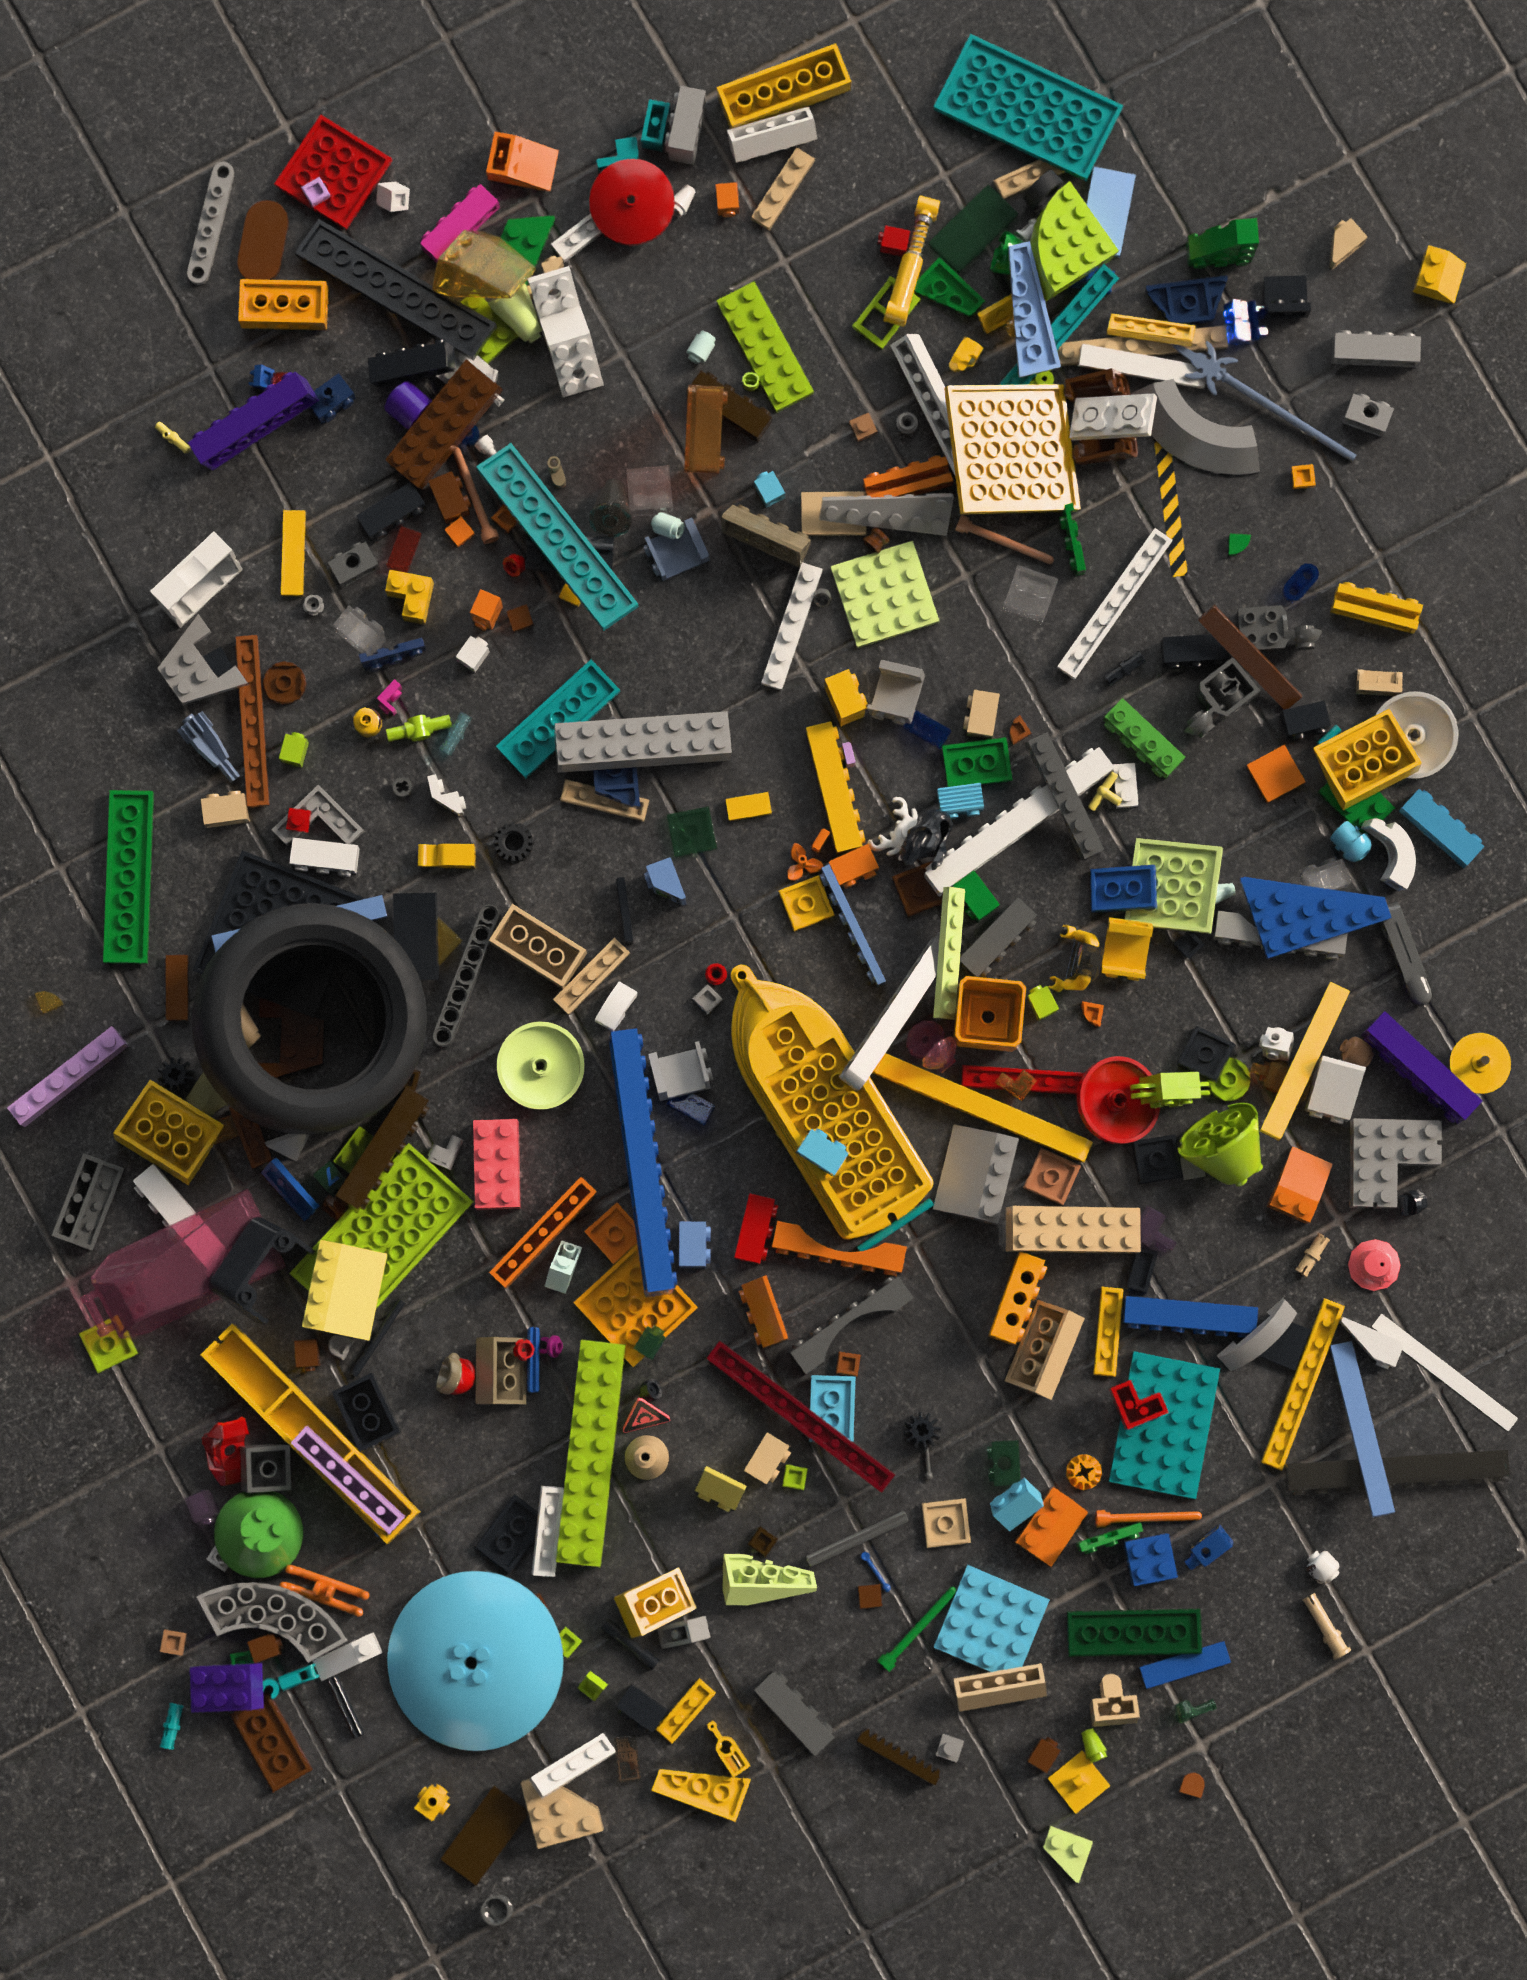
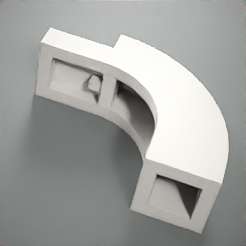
[1361,818,1416,891]

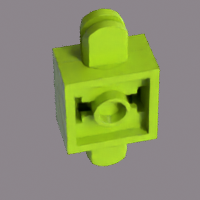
[1130,1072,1210,1108]

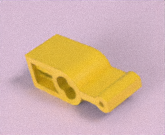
[418,844,476,869]
[708,1720,750,1778]

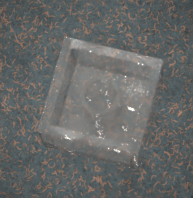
[626,465,673,517]
[1002,565,1058,624]
[333,605,386,656]

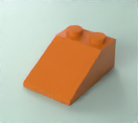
[1267,1146,1333,1224]

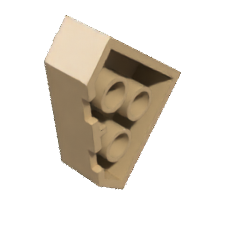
[521,1779,604,1849]

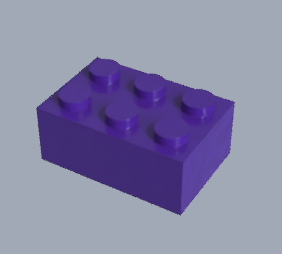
[190,1663,264,1712]

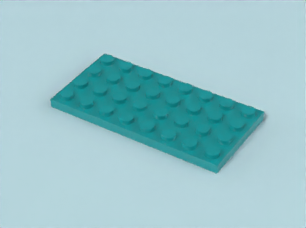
[933,34,1123,181]

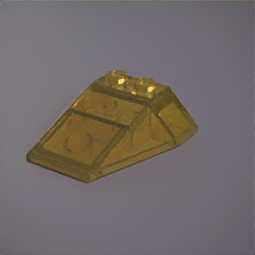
[432,230,536,298]

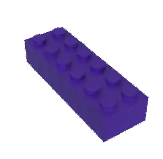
[188,372,319,470]
[1361,1011,1482,1124]

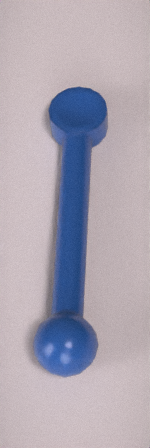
[861,1552,891,1592]

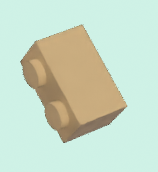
[963,690,1000,739]
[201,791,250,828]
[744,1433,791,1484]

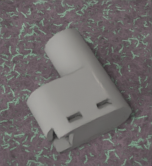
[427,1135,464,1170]

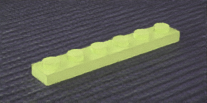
[933,887,965,1020]

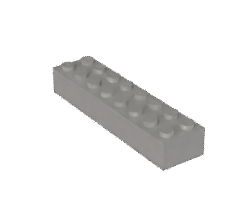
[554,711,732,773]

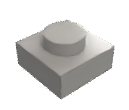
[936,1734,964,1762]

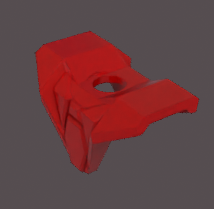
[202,1417,249,1486]

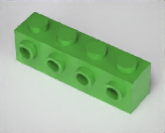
[1103,698,1185,779]

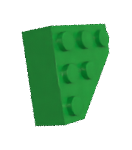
[1186,218,1259,269]

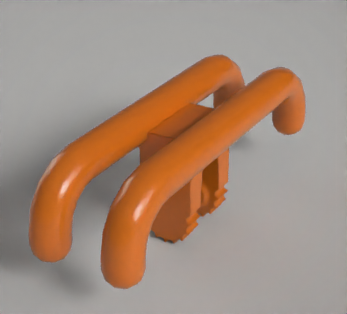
[279,1565,369,1617]

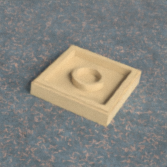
[921,1498,971,1548]

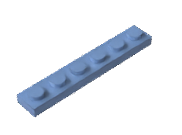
[819,864,886,987]

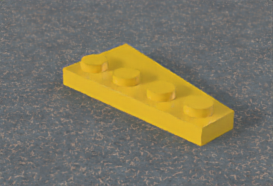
[652,1769,751,1822]

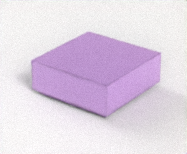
[301,177,331,207]
[842,742,855,768]

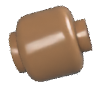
[1340,1036,1374,1067]

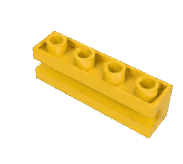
[1330,582,1423,634]

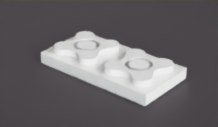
[1069,393,1157,441]

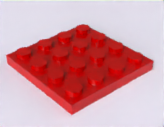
[274,115,393,230]

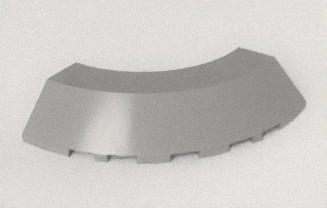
[1130,379,1260,475]
[197,1583,348,1663]

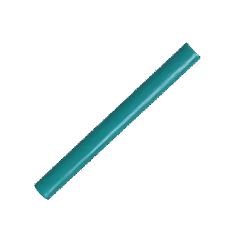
[857,1198,934,1251]

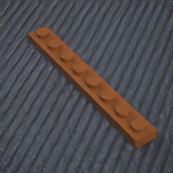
[236,635,270,808]

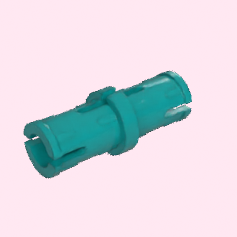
[160,1703,184,1750]

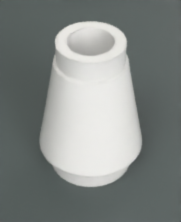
[673,185,696,217]

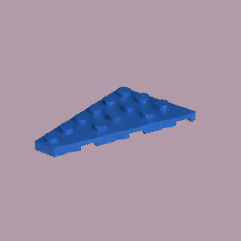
[1239,877,1392,959]

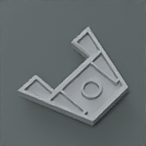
[157,614,249,705]

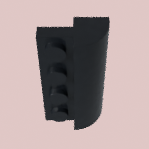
[526,531,615,572]

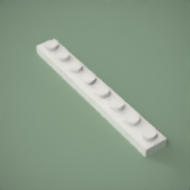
[1057,528,1172,680]

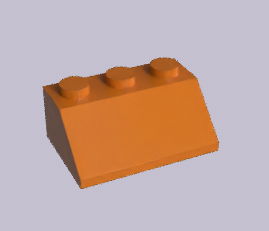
[739,1275,788,1348]
[1015,1487,1088,1567]

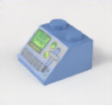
[644,857,686,905]

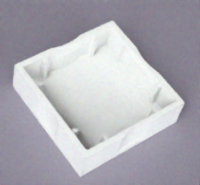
[150,532,243,628]

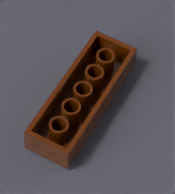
[385,359,503,490]

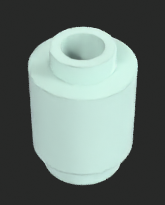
[686,331,716,364]
[651,512,685,539]

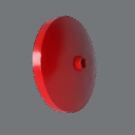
[589,159,675,246]
[1077,1056,1160,1144]

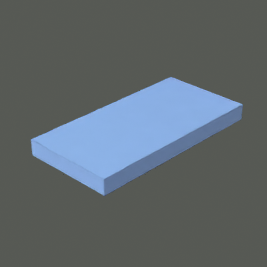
[1087,167,1136,258]

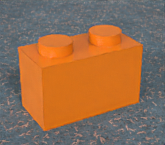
[470,589,503,630]
[828,844,879,889]

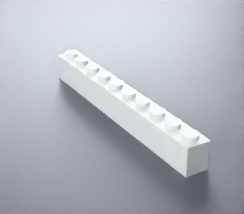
[924,747,1115,897]

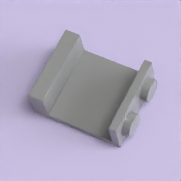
[867,660,925,725]
[648,1041,713,1101]

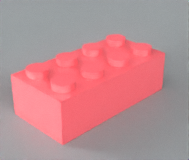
[473,1119,521,1210]

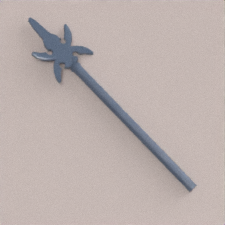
[1173,341,1356,462]

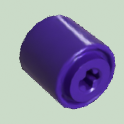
[385,381,433,430]

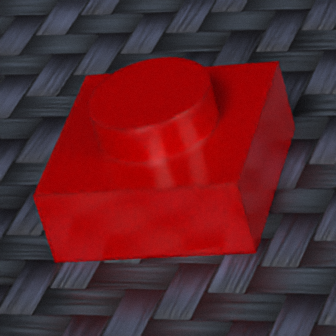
[286,808,311,833]

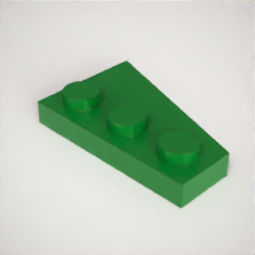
[914,257,986,317]
[1059,503,1086,576]
[1076,1522,1143,1554]

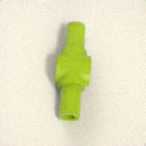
[386,715,452,742]

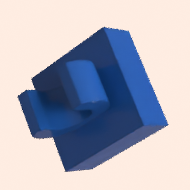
[249,365,275,390]

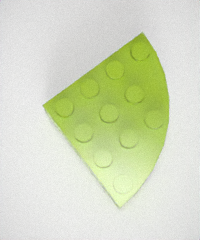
[1030,181,1119,301]

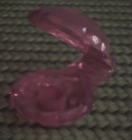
[906,1021,956,1074]

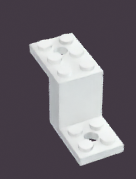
[528,266,604,397]

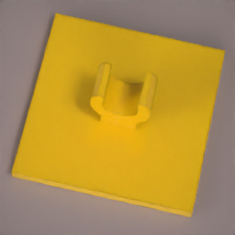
[1048,1750,1110,1814]

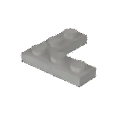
[272,785,364,846]

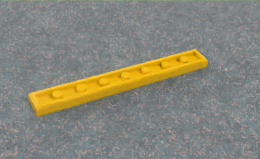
[1260,982,1350,1141]
[1260,1298,1345,1471]

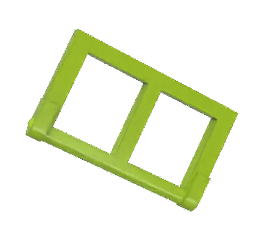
[852,276,920,349]

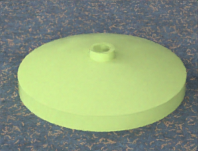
[497,1022,585,1109]

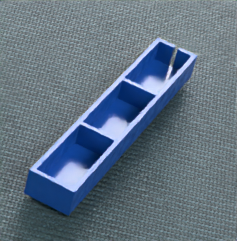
[608,1028,677,1298]

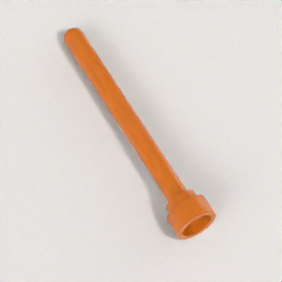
[1095,1510,1202,1528]

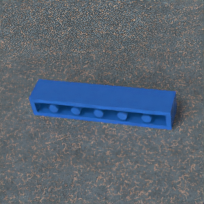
[1122,1296,1258,1338]

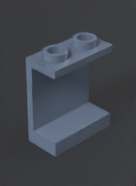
[643,517,710,581]

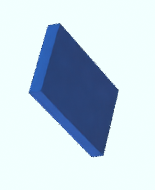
[1090,865,1157,913]

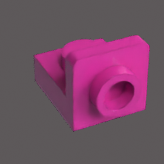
[377,679,402,716]

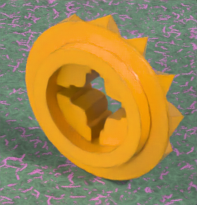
[1066,1454,1102,1490]

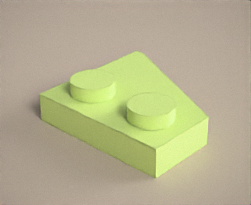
[1043,1826,1093,1883]

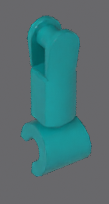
[263,1663,320,1699]

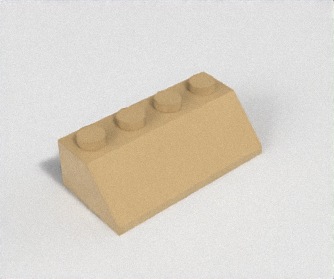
[1005,1300,1085,1400]

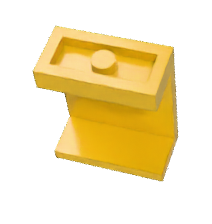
[1101,917,1153,981]

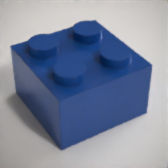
[1123,1533,1178,1586]

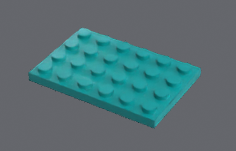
[1109,1351,1220,1499]

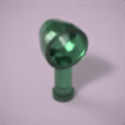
[1175,1699,1217,1724]

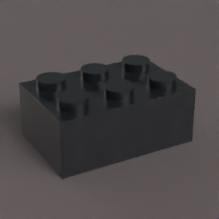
[332,1373,402,1452]

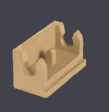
[1356,669,1403,696]

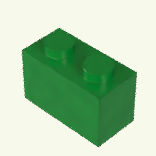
[953,870,1000,923]

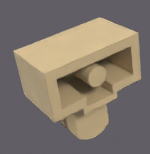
[1090,1674,1140,1727]

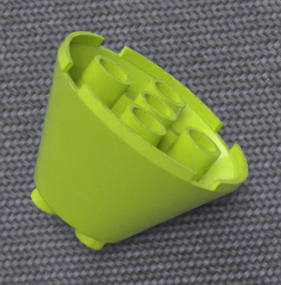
[1178,1103,1263,1187]

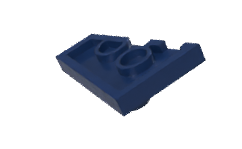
[358,638,426,672]

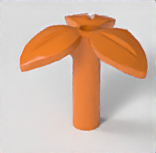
[787,843,823,881]

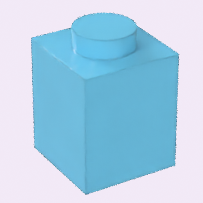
[754,471,785,508]

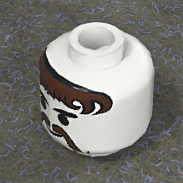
[1306,1551,1339,1584]

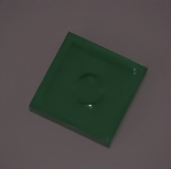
[667,806,717,858]

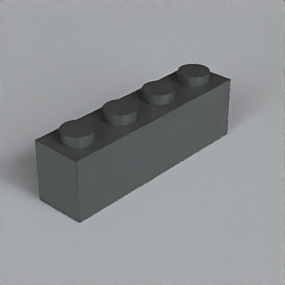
[959,897,1037,978]
[754,1671,835,1756]

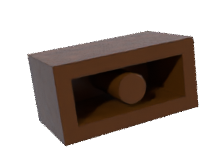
[428,471,471,524]

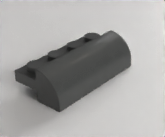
[51,1153,124,1251]

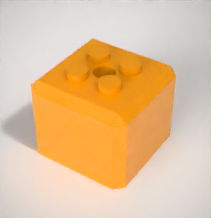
[953,976,1026,1052]

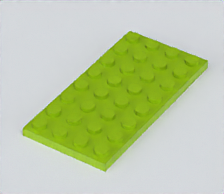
[290,1143,474,1309]

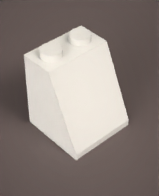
[1305,1056,1366,1124]

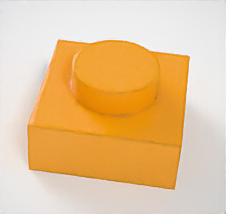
[1291,464,1316,489]

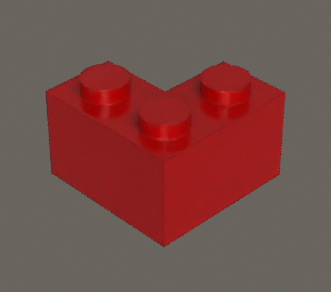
[1108,1380,1169,1430]

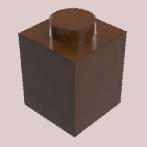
[294,1339,320,1372]
[248,1633,284,1663]
[1027,1736,1061,1773]

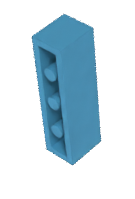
[1399,789,1484,869]

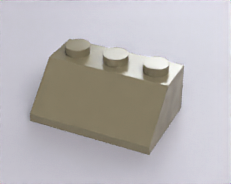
[476,1337,527,1405]

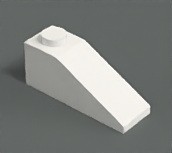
[1339,1317,1405,1370]
[313,1632,383,1681]

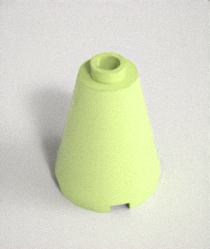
[488,281,542,343]

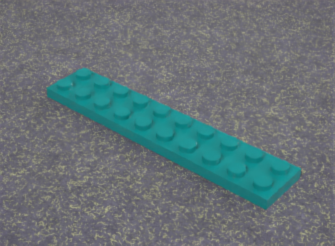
[476,443,639,631]

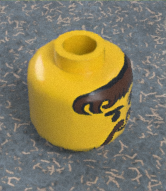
[353,707,382,737]

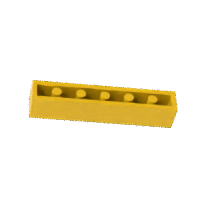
[806,721,866,855]

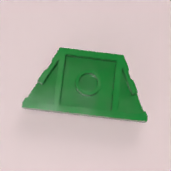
[492,216,555,286]

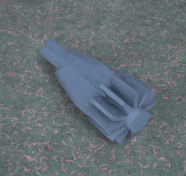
[177,711,240,782]

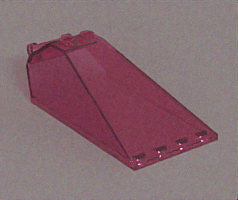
[80,1188,286,1339]

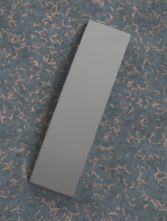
[1217,1298,1297,1371]

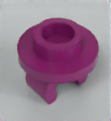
[539,1335,563,1358]

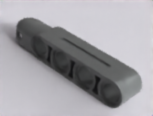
[1380,901,1432,1007]

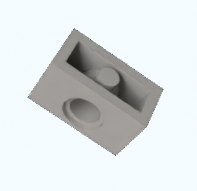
[1342,394,1394,437]

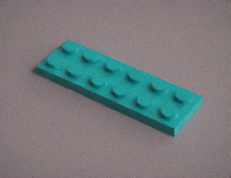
[496,659,621,779]

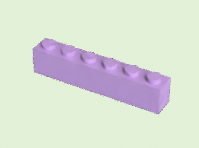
[7,1026,129,1127]
[291,1426,405,1534]

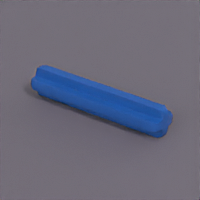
[527,1327,540,1393]

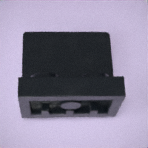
[1263,275,1311,319]

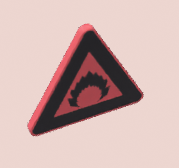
[622,1398,670,1433]

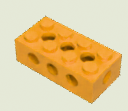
[238,279,328,330]
[988,1251,1047,1346]

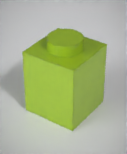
[279,732,309,767]
[1027,985,1059,1021]

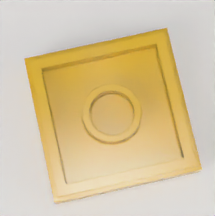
[778,875,835,932]

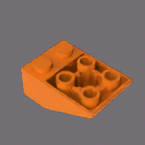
[486,132,559,192]

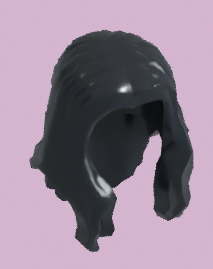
[900,809,953,870]

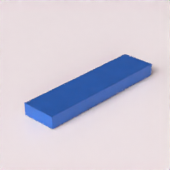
[1139,1641,1231,1689]

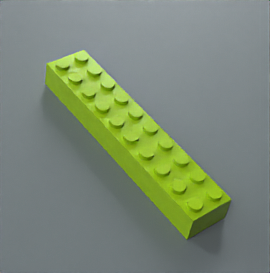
[556,1340,626,1567]

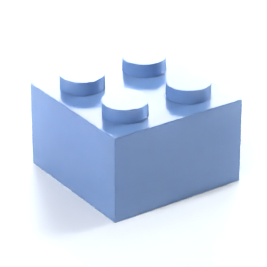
[679,1222,711,1268]

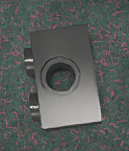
[328,542,380,589]

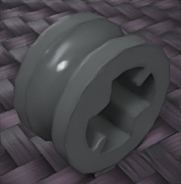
[393,777,412,797]

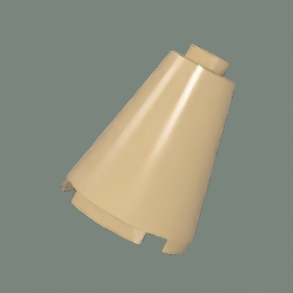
[625,1435,669,1480]

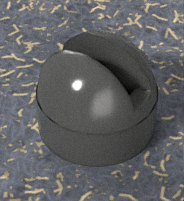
[813,588,831,607]

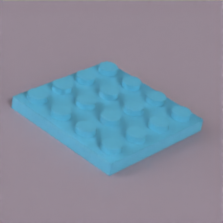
[934,1565,1049,1672]

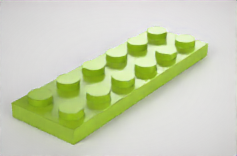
[716,282,814,413]

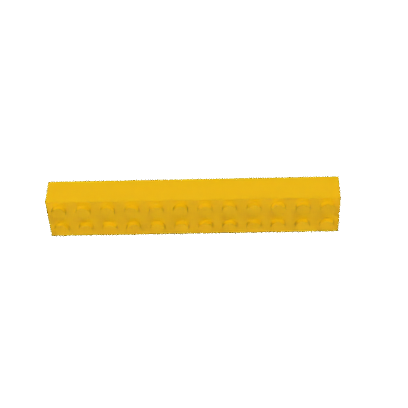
[201,1323,420,1544]

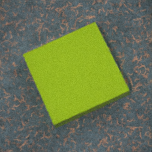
[79,1314,138,1374]

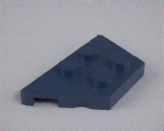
[1145,275,1228,325]
[593,767,640,809]

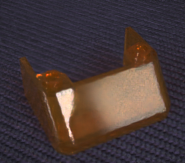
[684,385,728,474]

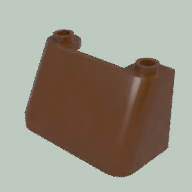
[1064,368,1138,465]

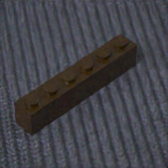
[335,1086,430,1214]

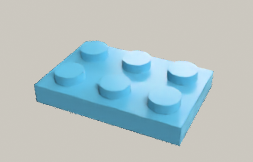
[809,1375,856,1442]

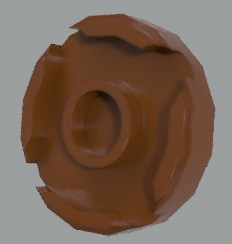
[263,661,307,705]

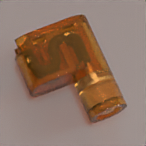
[995,1070,1037,1102]

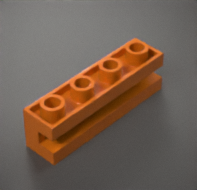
[863,455,953,497]

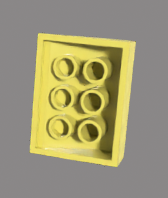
[302,1240,388,1341]

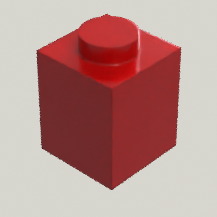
[877,225,910,257]

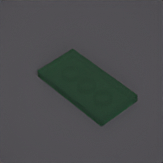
[928,184,1019,274]

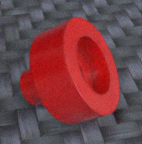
[503,554,525,577]

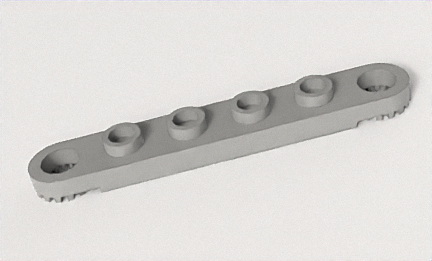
[187,162,234,285]

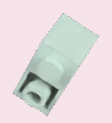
[545,1240,582,1293]

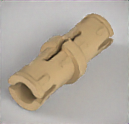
[1295,1233,1330,1277]

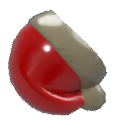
[436,1353,476,1395]

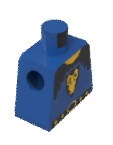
[1184,1524,1233,1570]

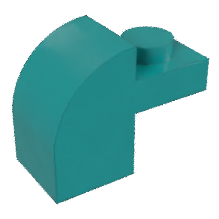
[597,137,639,174]

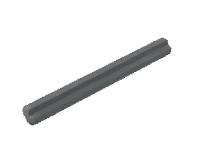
[806,1511,909,1567]

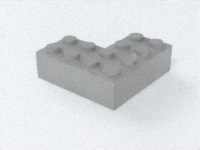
[1349,1118,1442,1209]

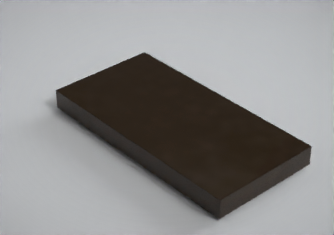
[441,1785,529,1886]

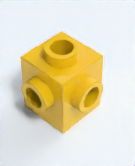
[415,1784,450,1821]

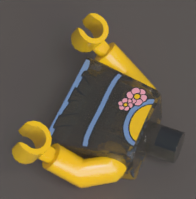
[1048,925,1104,992]

